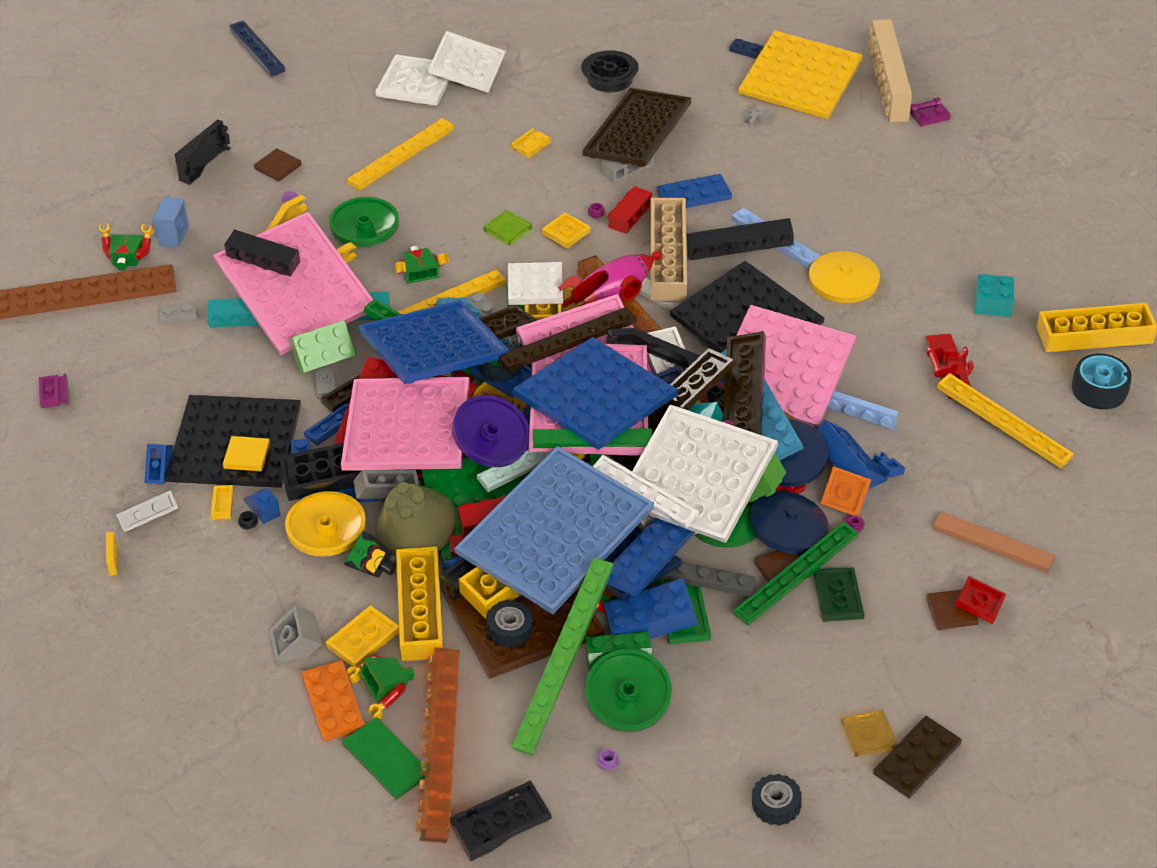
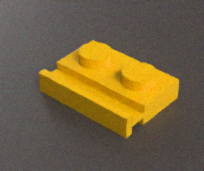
[511,128,551,158]

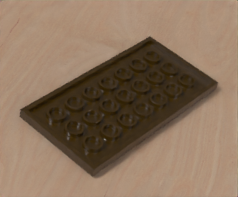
[582,88,691,167]

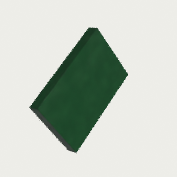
[813,567,865,622]

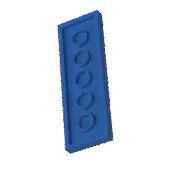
[607,518,696,597]

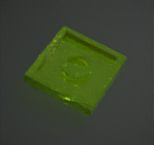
[484,210,532,246]

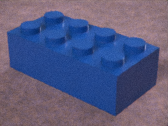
[604,578,698,639]

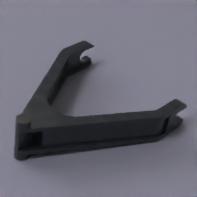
[606,328,700,370]

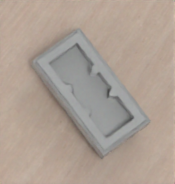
[315,366,336,398]

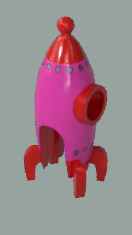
[558,250,662,308]

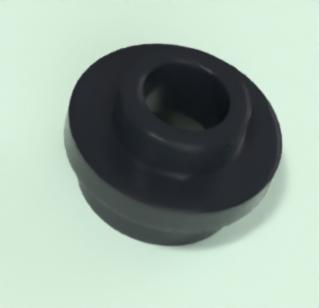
[238,511,258,530]

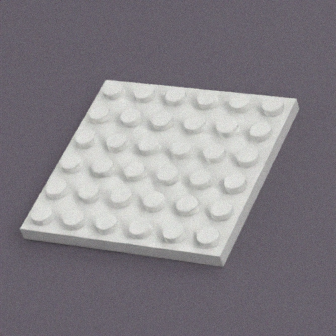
[632,405,778,543]

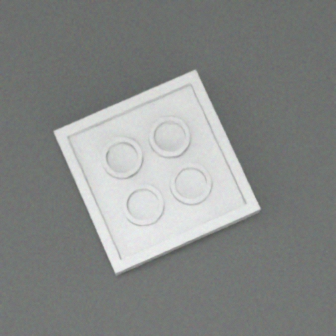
[508,262,563,305]

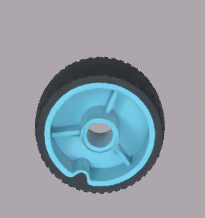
[1072,353,1132,410]

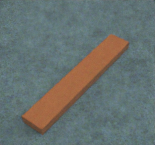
[933,512,1055,573]

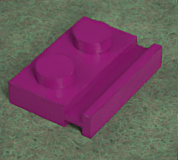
[39,373,69,408]

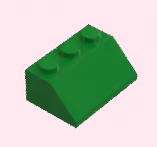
[586,631,652,671]

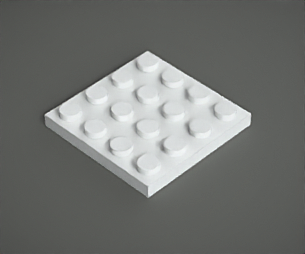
[428,31,506,93]
[375,54,450,106]

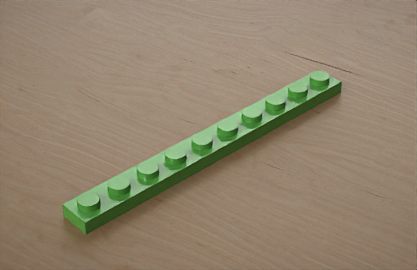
[512,558,614,756]

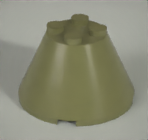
[377,482,456,556]

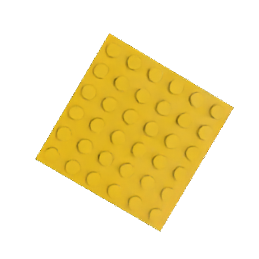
[738,30,863,120]

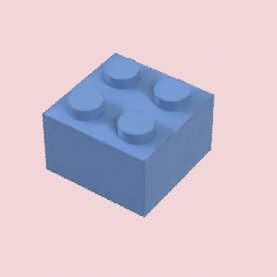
[152,197,189,247]

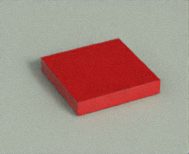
[955,576,1006,624]

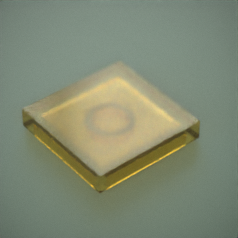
[841,710,897,757]

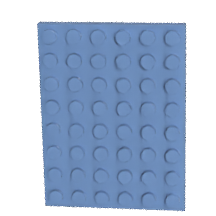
[455,446,654,614]

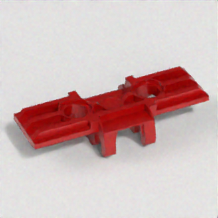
[926,334,974,399]

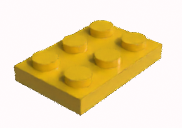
[325,605,399,668]

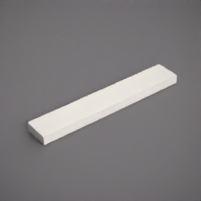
[593,455,699,529]

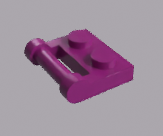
[910,97,951,127]

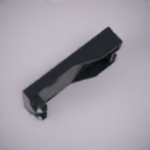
[174,119,231,185]
[450,780,552,862]

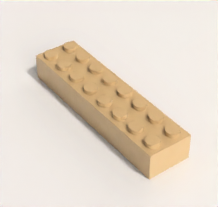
[868,19,912,122]
[650,198,687,302]

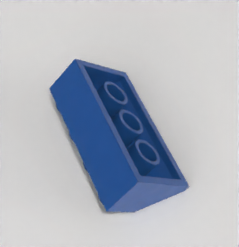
[817,420,888,488]

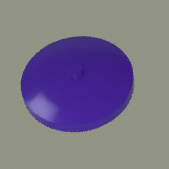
[452,395,530,467]

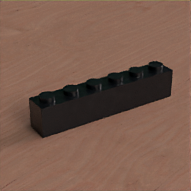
[686,218,794,260]

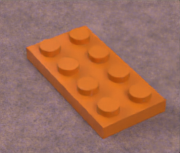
[301,660,364,742]

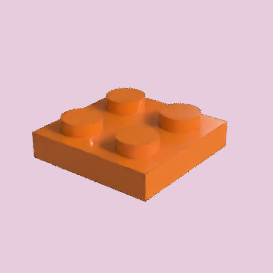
[820,466,872,516]

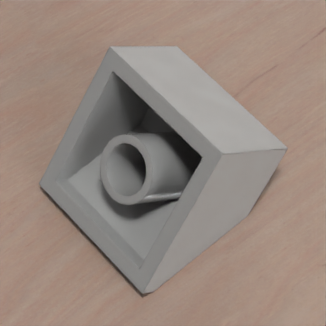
[270,605,322,663]

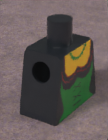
[344,531,396,578]

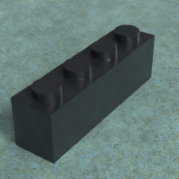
[224,229,300,277]

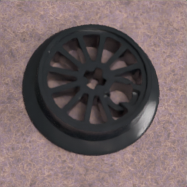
[581,50,639,93]

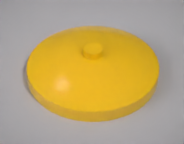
[809,251,880,303]
[285,491,366,557]

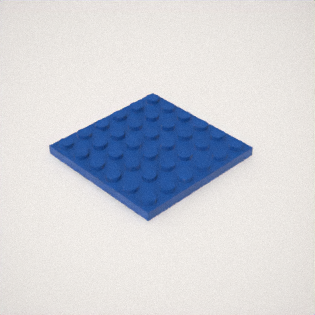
[358,300,509,384]
[513,337,678,450]

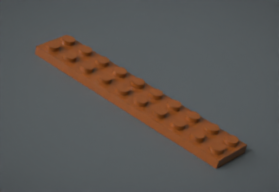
[0,264,177,319]

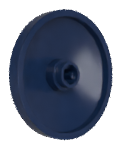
[779,419,828,487]
[749,491,829,554]

